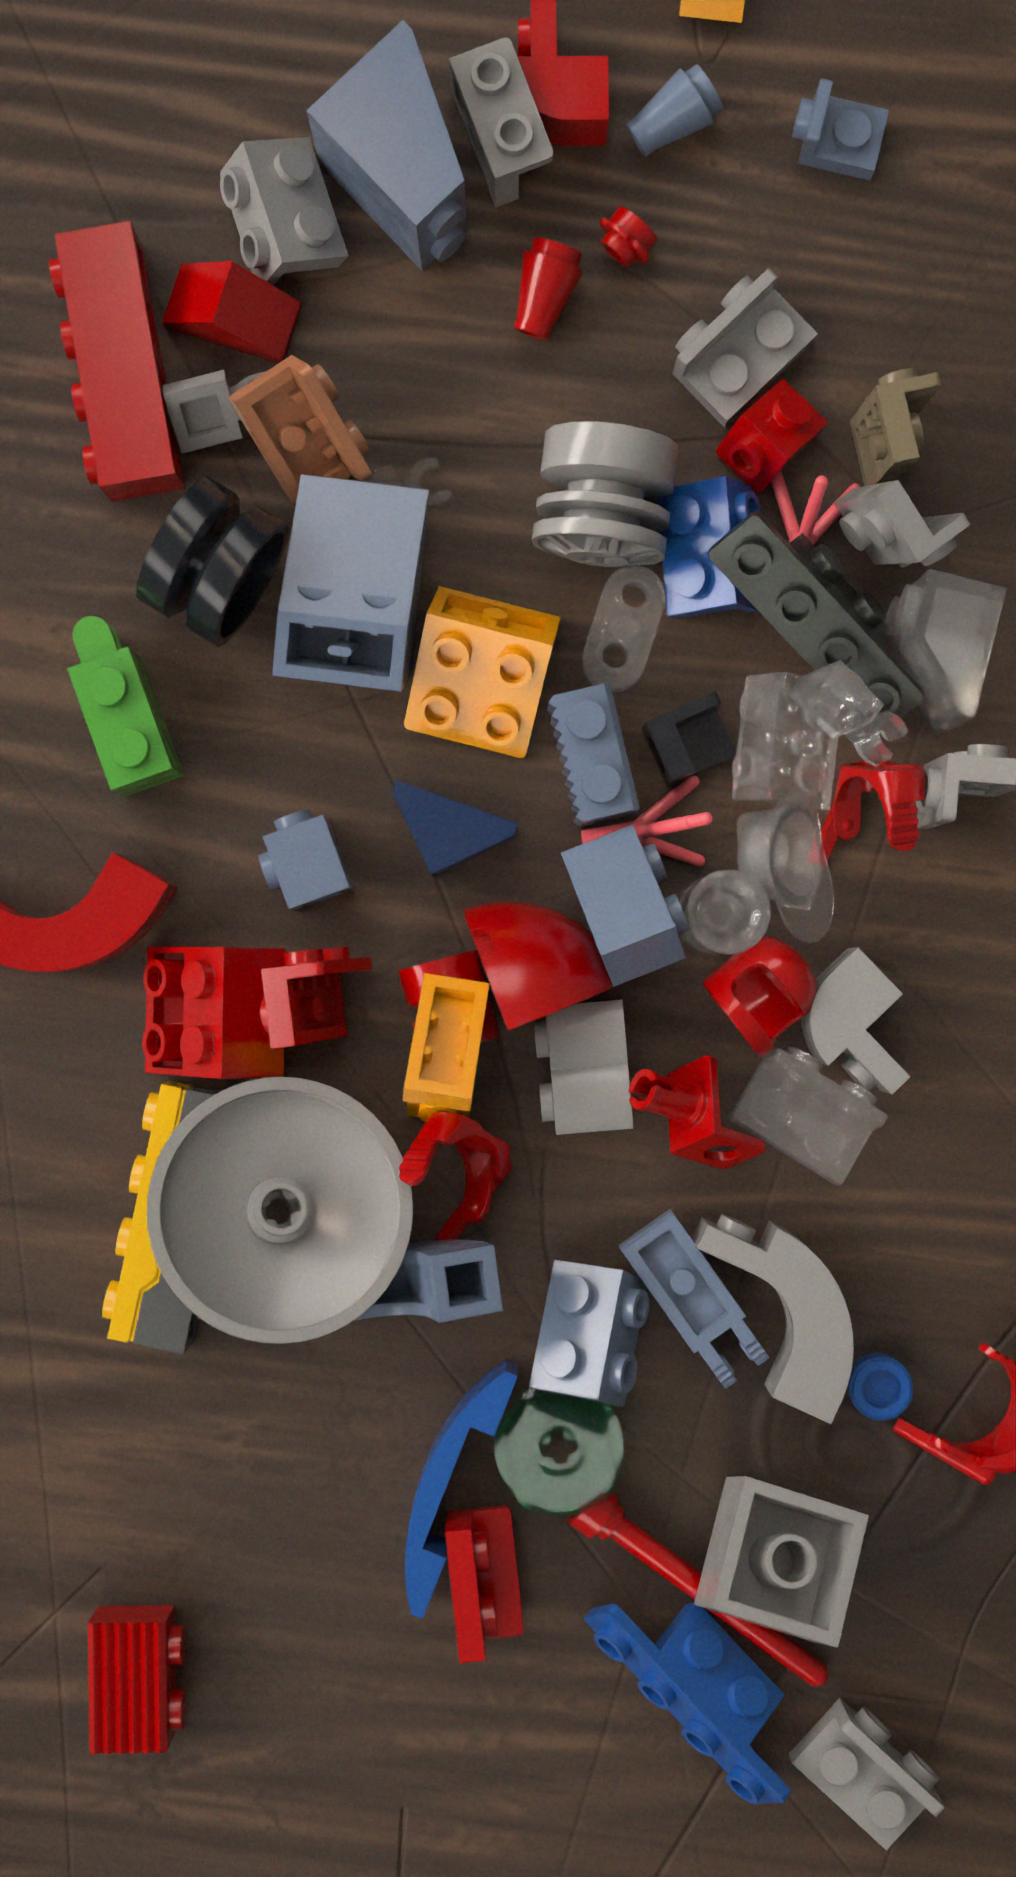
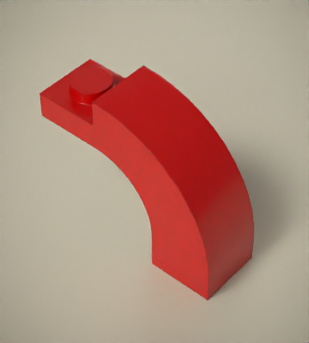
[0,852,179,972]

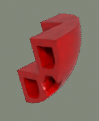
[463,901,620,1030]

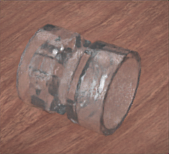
[678,870,771,955]

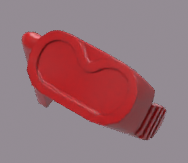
[807,760,926,868]
[399,1112,513,1240]
[892,1341,1016,1485]

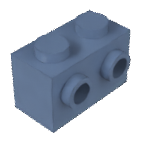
[561,824,689,987]

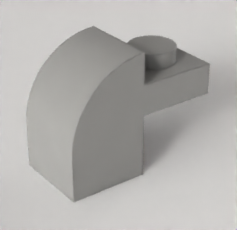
[801,947,910,1095]

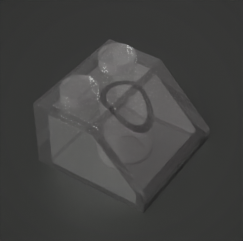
[885,568,1007,733]

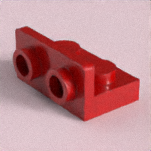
[445,1505,524,1664]

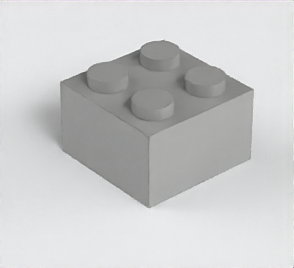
[694,1476,869,1648]

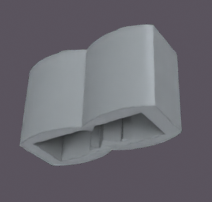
[534,1000,633,1135]

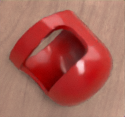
[702,936,818,1059]

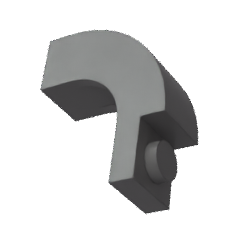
[692,1214,854,1424]

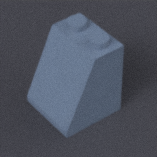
[306,20,467,271]

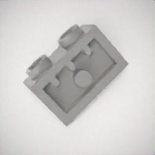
[449,37,553,208]
[672,268,818,428]
[789,1698,945,1851]

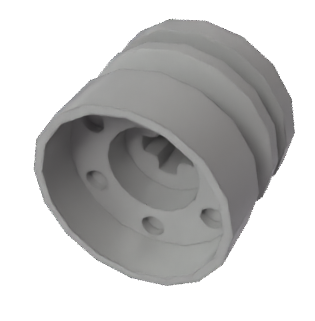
[532,421,679,567]

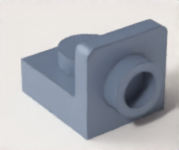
[792,78,889,181]

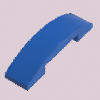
[405,1359,518,1619]

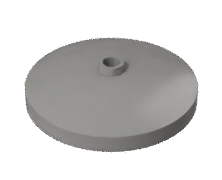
[147,1077,413,1344]

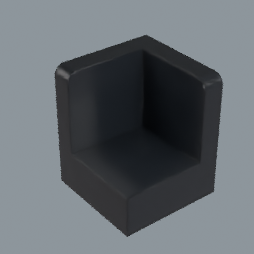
[642,692,735,787]

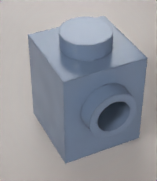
[258,809,354,911]

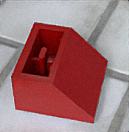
[142,947,286,1079]

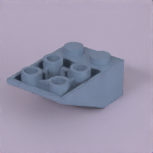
[272,474,430,692]

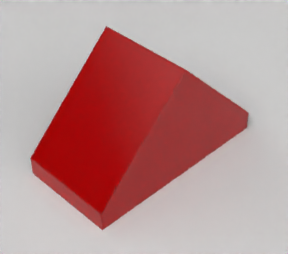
[162,261,302,364]

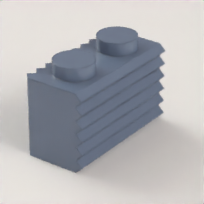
[547,683,640,827]

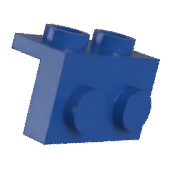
[657,476,761,619]

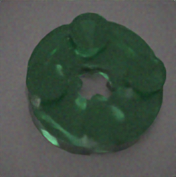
[494,1388,624,1517]

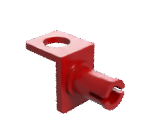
[628,1055,766,1169]

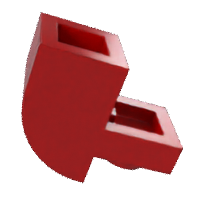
[517,0,609,146]

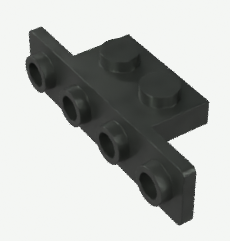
[709,511,924,734]

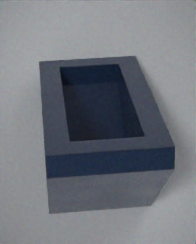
[392,780,518,877]

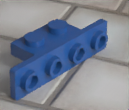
[583,1602,791,1804]

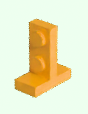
[403,973,490,1122]

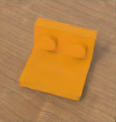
[404,586,561,758]

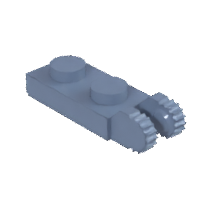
[619,1209,770,1389]

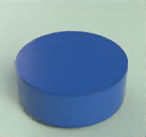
[846,1353,913,1421]

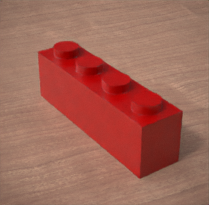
[49,221,185,502]

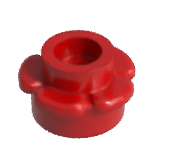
[599,206,658,267]

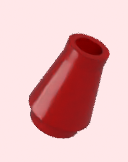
[513,237,583,341]

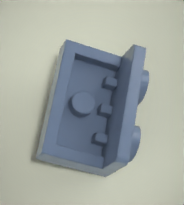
[529,1260,649,1407]

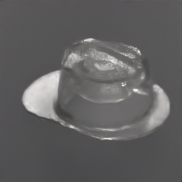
[736,790,834,944]

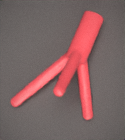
[771,471,861,545]
[581,775,713,867]

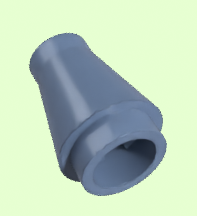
[625,64,723,157]

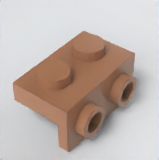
[228,355,373,507]

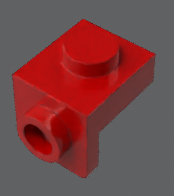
[716,379,828,493]

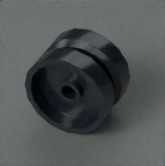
[136,476,289,648]

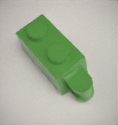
[67,616,184,797]

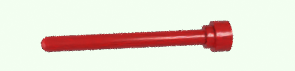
[567,1480,829,1687]

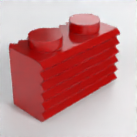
[88,1605,187,1755]

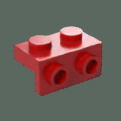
[260,946,373,1049]

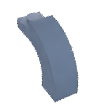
[353,1239,503,1323]

